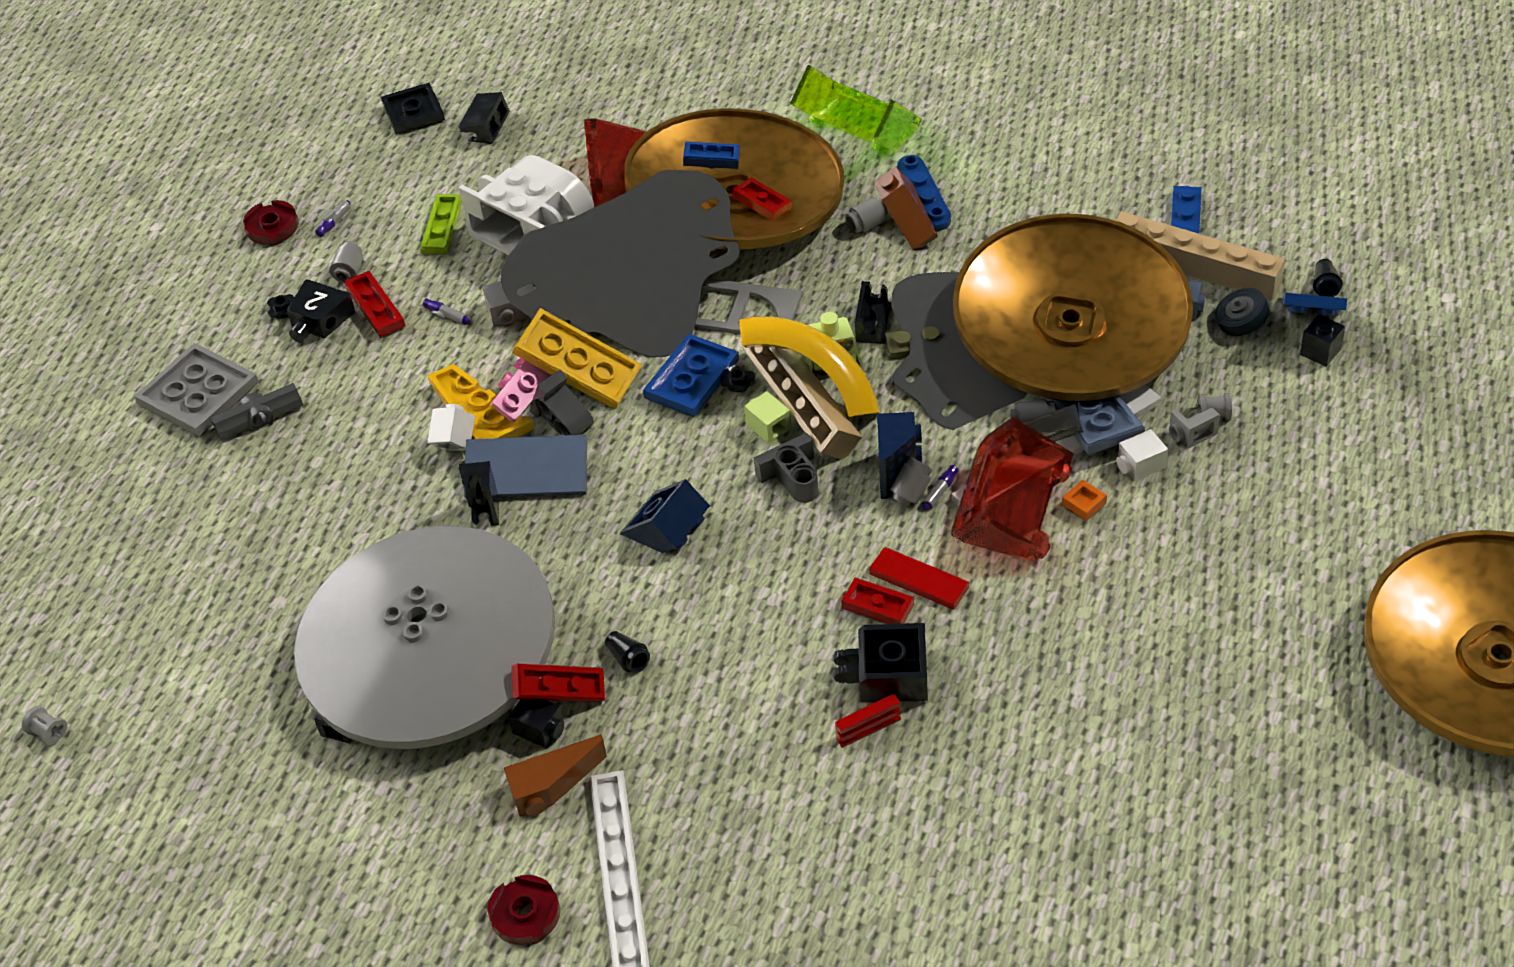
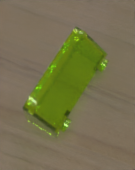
[790,65,922,155]

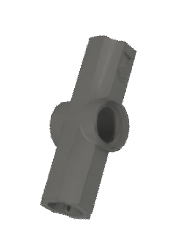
[211,383,303,440]

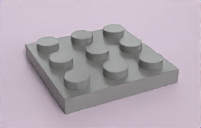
[134,343,259,437]

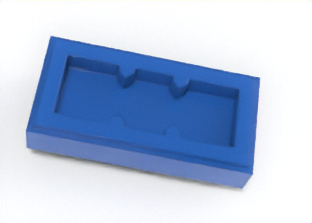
[683,141,740,169]

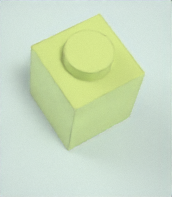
[744,391,792,443]

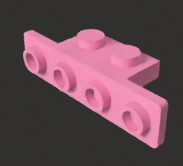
[491,358,551,422]

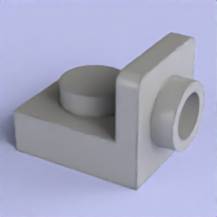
[1169,408,1220,449]

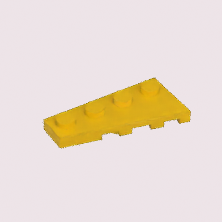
[427,364,535,439]

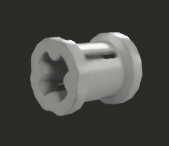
[1197,393,1232,420]
[21,706,68,746]

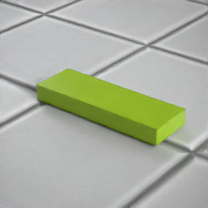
[420,194,462,255]

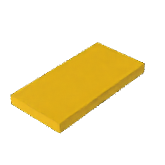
[512,308,642,409]

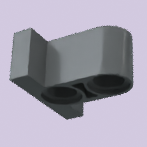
[529,369,594,435]
[754,433,819,503]

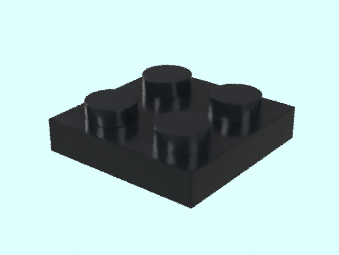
[381,82,445,134]

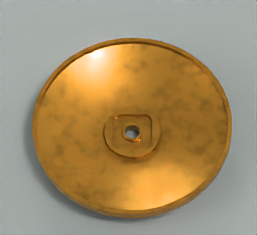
[625,108,844,249]
[953,214,1193,401]
[1364,530,1514,757]

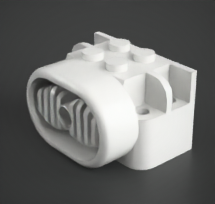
[459,155,594,255]

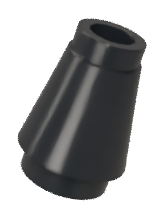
[1313,259,1343,297]
[605,631,650,673]

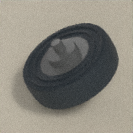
[1215,288,1270,336]

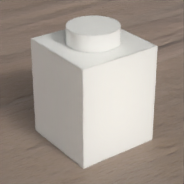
[427,404,475,451]
[1116,429,1168,482]

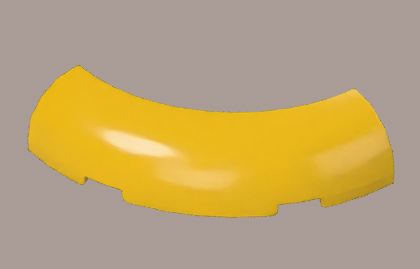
[739,317,880,418]

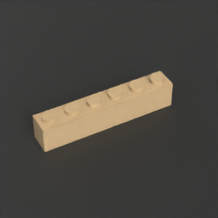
[1116,211,1285,300]
[737,336,862,459]

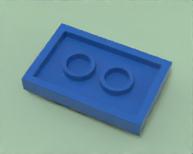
[1282,292,1348,316]
[643,334,739,417]

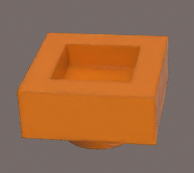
[1062,479,1107,521]

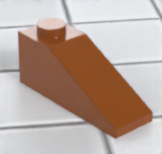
[874,166,938,251]
[504,734,607,817]

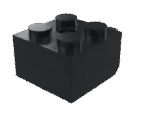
[833,623,928,703]

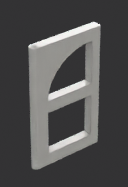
[694,278,804,334]

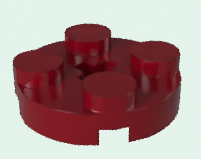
[243,200,299,246]
[487,875,561,945]

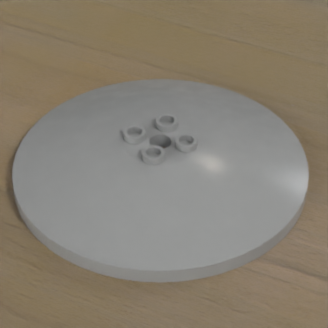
[294,526,555,749]

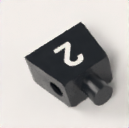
[287,279,355,343]

